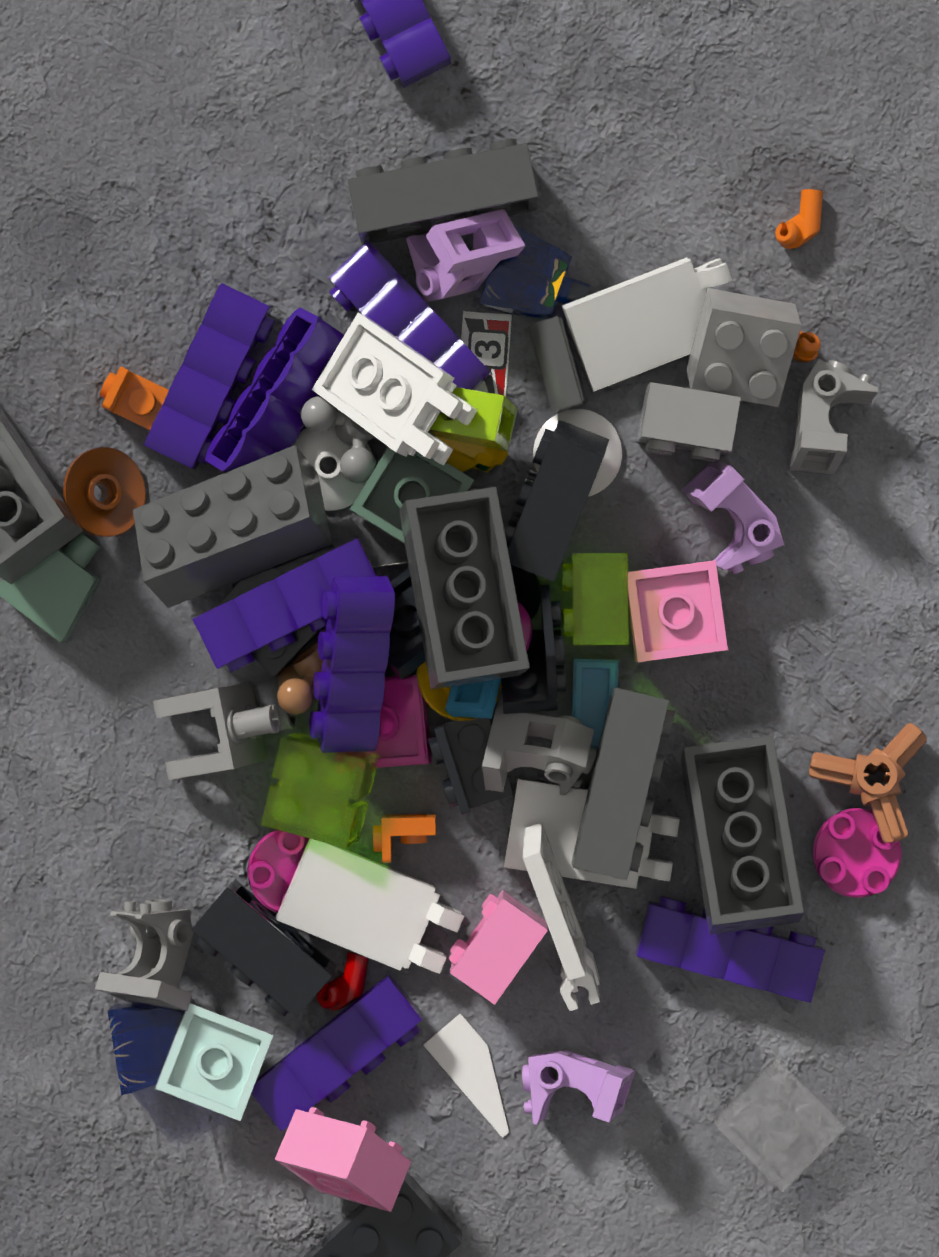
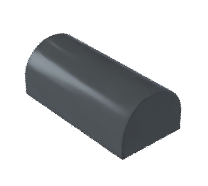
[528,316,588,413]

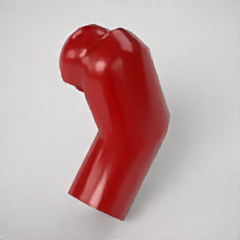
[317,952,369,1011]

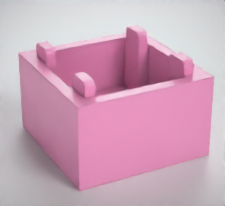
[623,560,728,662]
[449,890,548,1005]
[275,1107,411,1212]

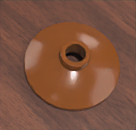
[63,447,146,537]

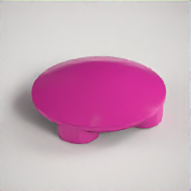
[813,808,902,898]
[248,826,325,913]

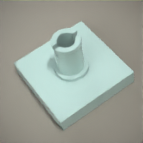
[155,1003,273,1121]

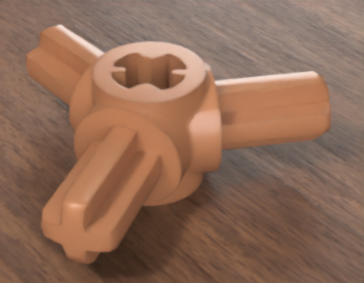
[809,723,927,843]

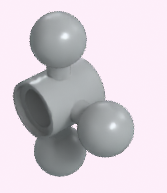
[301,396,376,483]

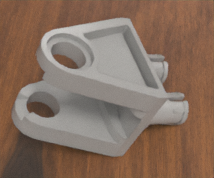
[152,681,298,780]

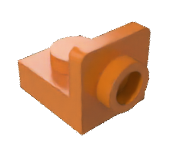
[100,366,169,430]
[373,813,437,863]

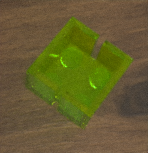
[562,553,629,645]
[261,732,380,848]

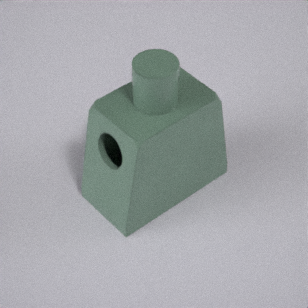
[0,532,101,643]

